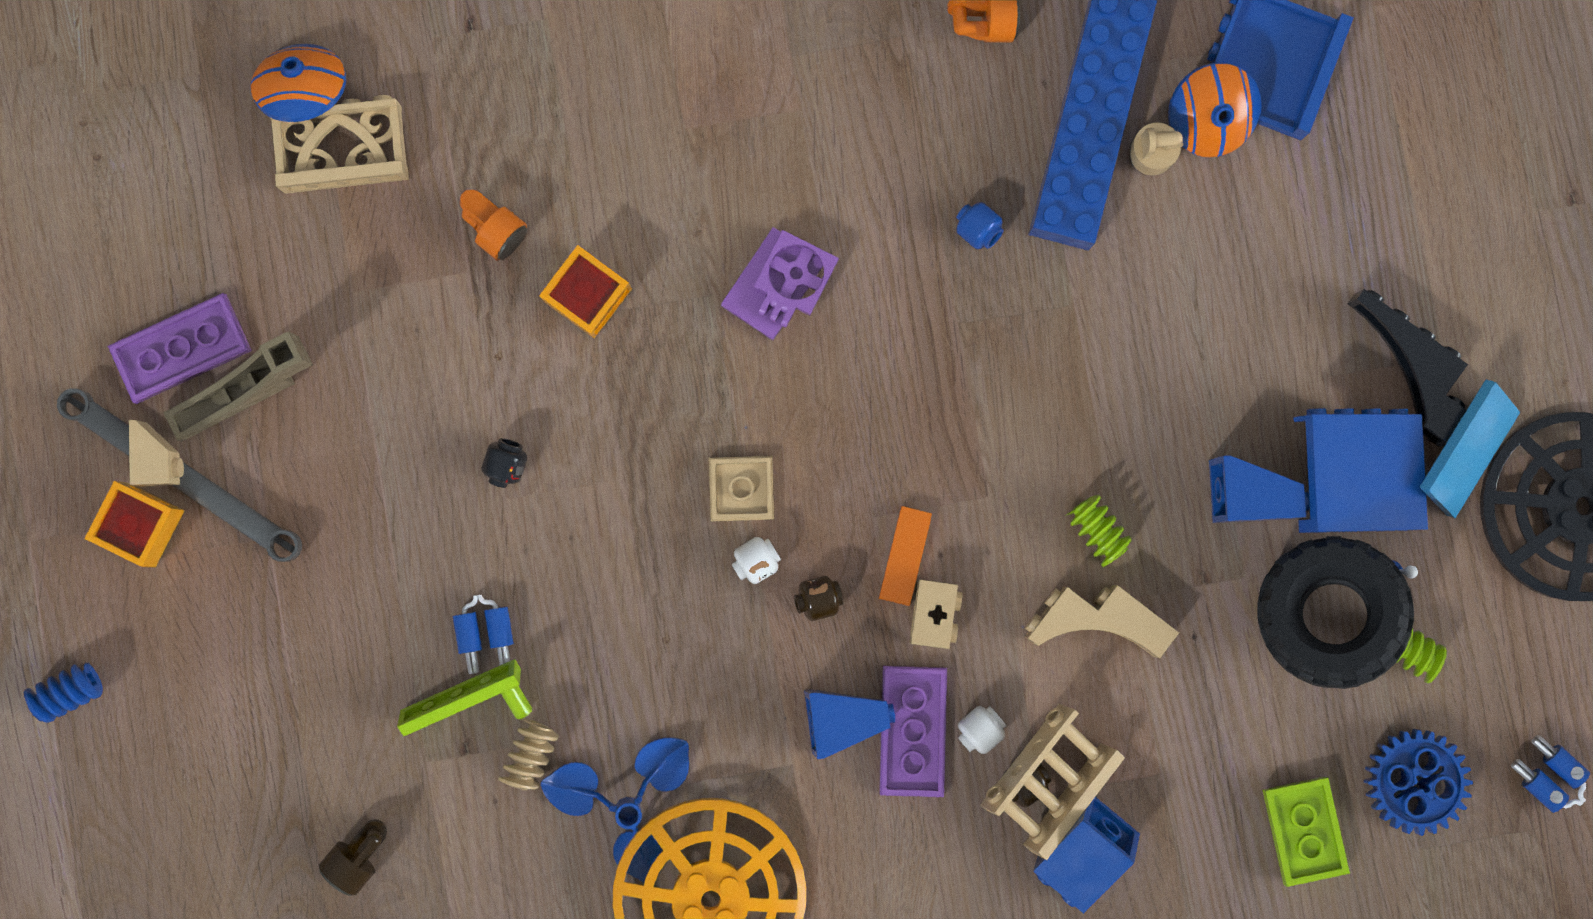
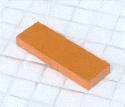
[878,506,932,606]

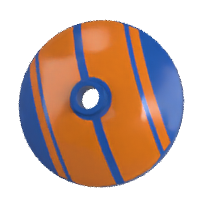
[251,44,346,122]
[1168,62,1261,157]

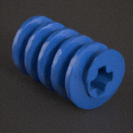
[23,662,103,723]

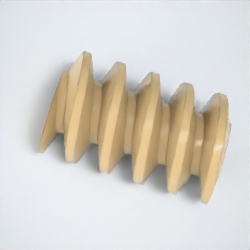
[498,718,559,791]

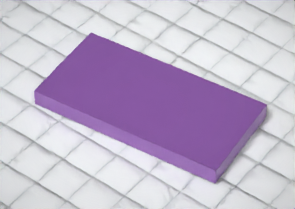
[108,293,252,404]
[879,666,947,797]

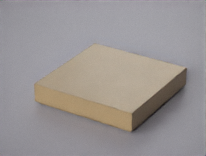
[709,456,774,522]

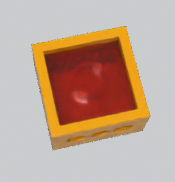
[539,245,632,339]
[84,481,185,568]

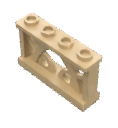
[270,95,409,194]

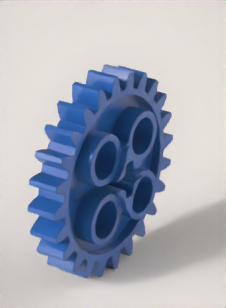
[1364,729,1473,836]

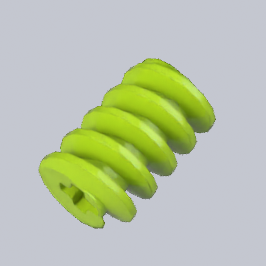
[1065,495,1132,568]
[1396,628,1447,683]

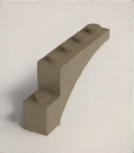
[163,331,313,442]

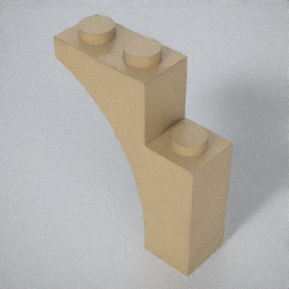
[1025,585,1179,658]

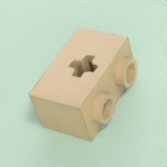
[909,580,962,649]

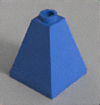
[804,689,895,759]

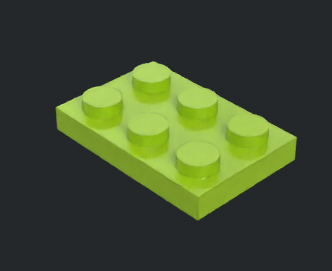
[1262,776,1350,887]

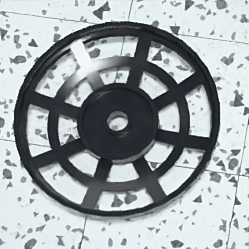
[1480,412,1593,601]

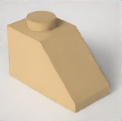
[129,420,184,486]

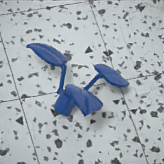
[540,737,689,883]

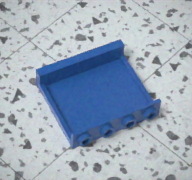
[1207,0,1354,141]
[1293,408,1428,533]

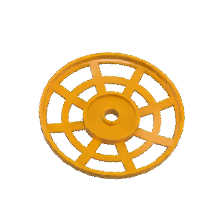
[613,798,807,919]

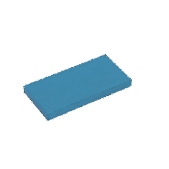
[1420,379,1520,518]

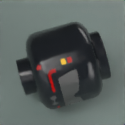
[481,438,527,488]

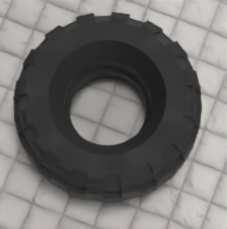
[1257,536,1414,689]

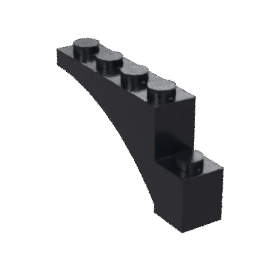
[1347,289,1468,447]

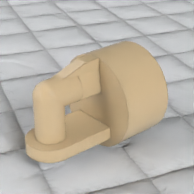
[1129,123,1183,175]

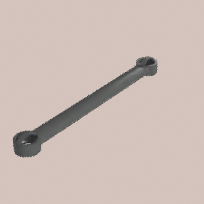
[57,389,302,562]

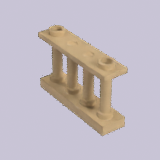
[980,704,1125,860]

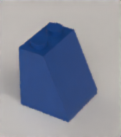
[1209,455,1310,523]
[1033,797,1140,914]

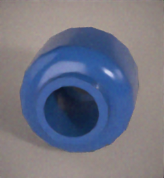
[956,202,1004,249]

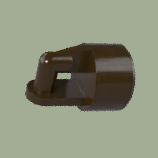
[319,820,387,896]

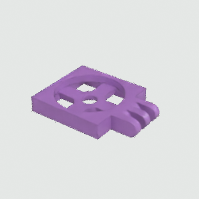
[754,230,839,328]

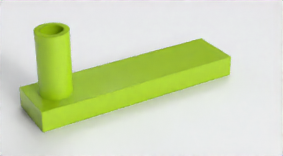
[397,659,532,737]

